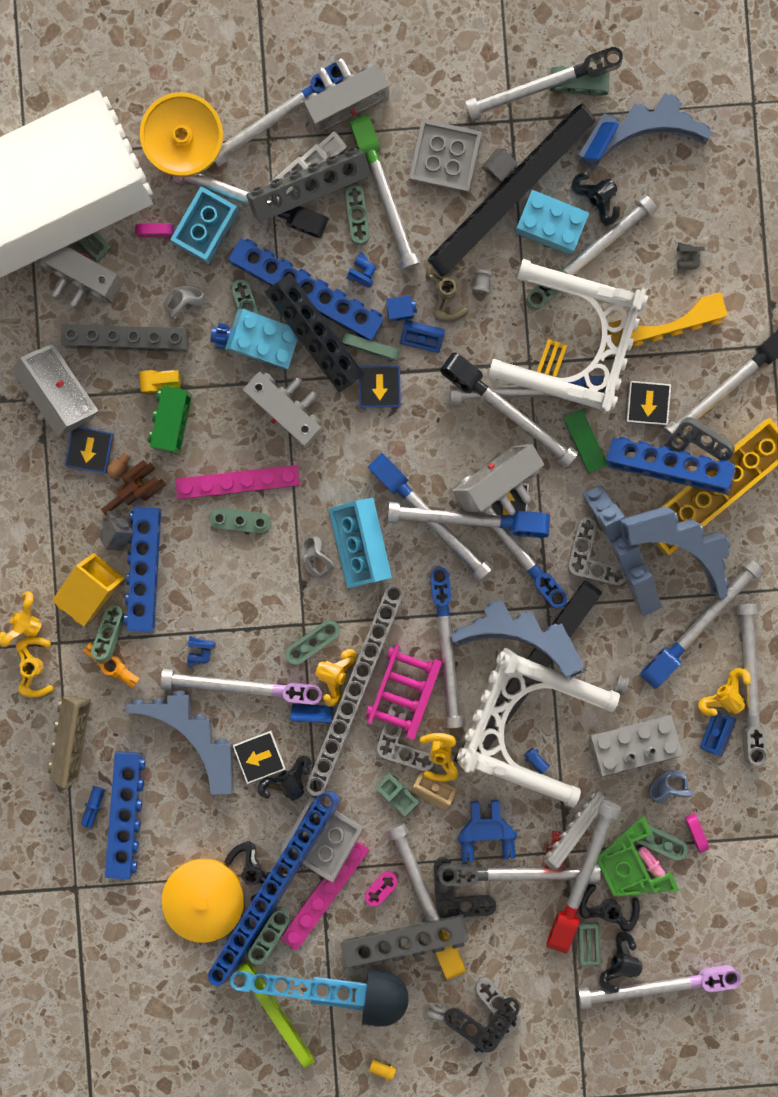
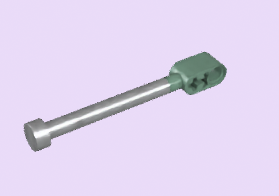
[526,194,657,310]

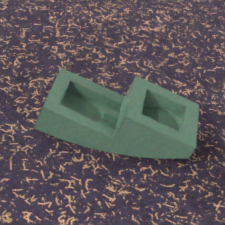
[375,773,420,817]

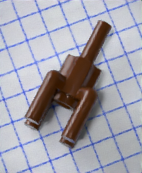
[101,460,167,515]

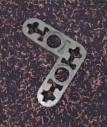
[568,517,626,585]
[377,703,434,771]
[470,977,521,1057]

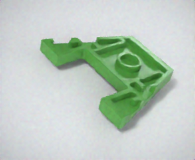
[597,815,679,896]

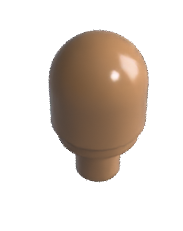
[107,452,131,479]

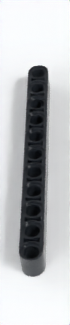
[427,103,596,276]
[453,580,602,772]

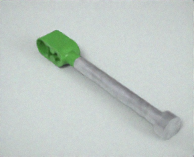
[349,114,421,271]

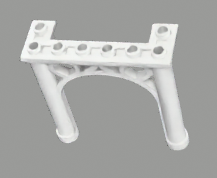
[487,259,648,414]
[457,647,620,808]

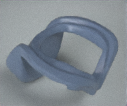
[649,770,693,803]

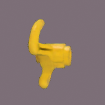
[0,591,42,647]
[16,637,54,698]
[315,649,358,707]
[698,668,751,716]
[420,733,459,782]

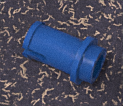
[524,748,550,774]

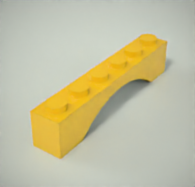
[600,292,728,350]

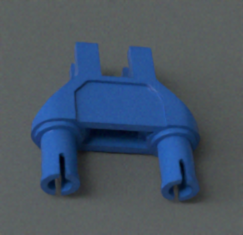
[457,799,517,862]

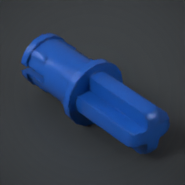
[81,786,105,828]

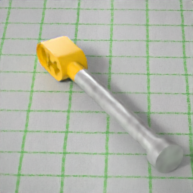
[386,822,466,980]

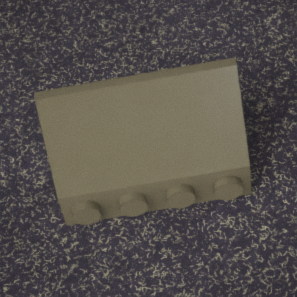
[48,696,91,788]

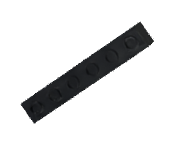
[265,273,364,393]

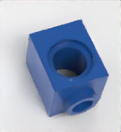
[386,295,417,322]

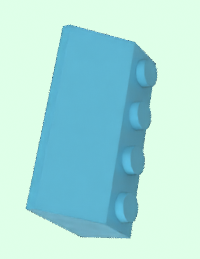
[329,498,392,588]

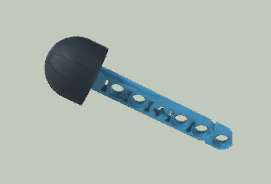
[230,969,409,1027]

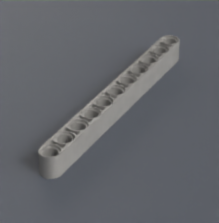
[307,585,403,796]

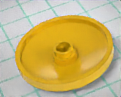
[140,92,223,177]
[162,859,245,943]

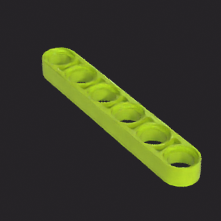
[238,960,315,1069]

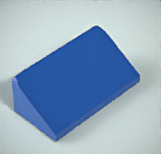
[584,122,619,165]
[400,320,445,353]
[290,704,333,723]
[699,711,737,757]

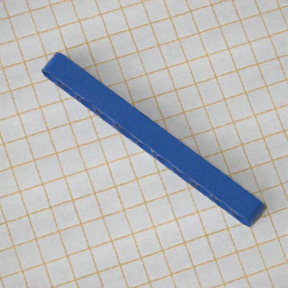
[208,791,340,986]

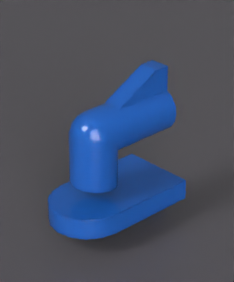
[346,252,376,288]
[187,636,216,667]

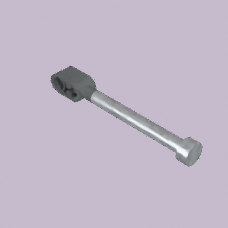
[437,863,600,886]

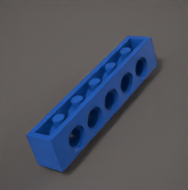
[606,437,736,495]
[124,507,162,632]
[105,751,146,880]

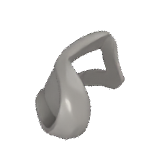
[165,286,205,319]
[301,536,335,577]

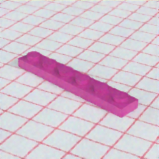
[175,465,300,500]
[280,841,369,951]

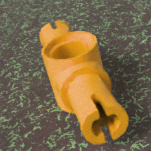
[82,642,140,689]

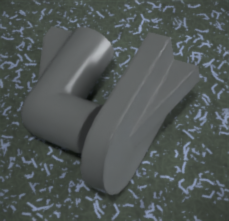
[677,242,705,274]

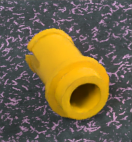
[369,1059,396,1081]

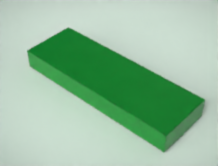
[563,409,607,474]

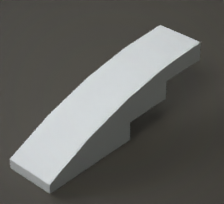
[269,131,348,195]

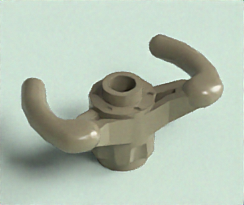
[426,263,469,322]

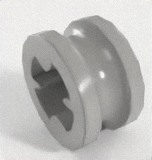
[613,675,629,695]
[426,1002,447,1020]

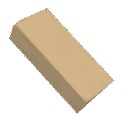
[410,771,457,811]

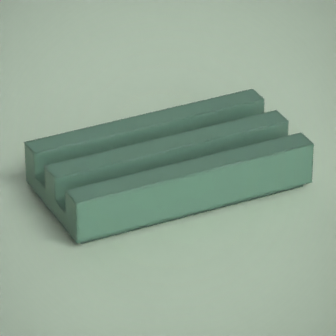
[76,232,112,262]
[578,922,601,966]

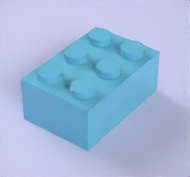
[170,186,239,265]
[515,190,589,256]
[225,309,298,370]

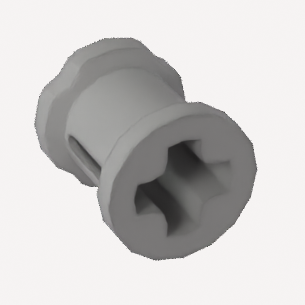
[472,269,493,294]

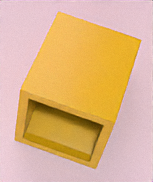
[52,553,125,627]

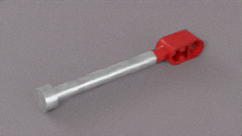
[546,800,621,954]

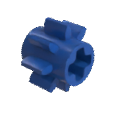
[210,323,231,349]

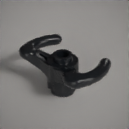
[571,172,620,226]
[258,755,312,801]
[224,841,277,901]
[579,884,640,932]
[599,932,643,994]

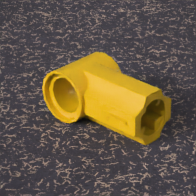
[139,370,181,394]

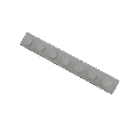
[544,791,609,870]

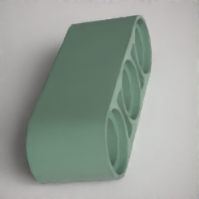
[549,66,610,96]
[248,906,290,965]

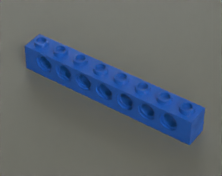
[228,238,384,341]

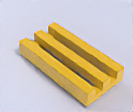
[536,338,568,377]

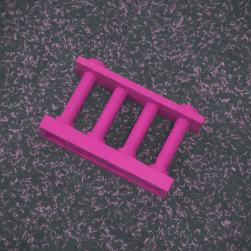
[365,644,442,740]

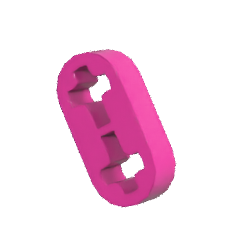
[135,223,174,238]
[685,813,710,853]
[365,871,397,906]

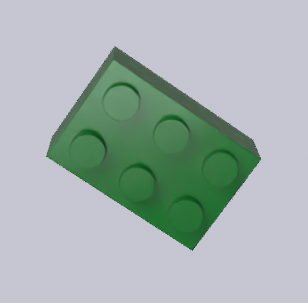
[148,385,192,455]

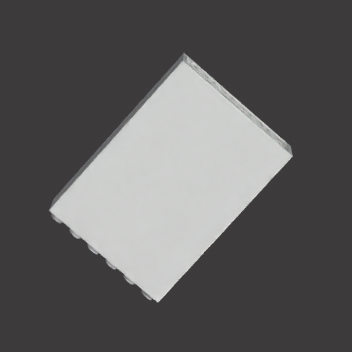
[0,90,153,278]

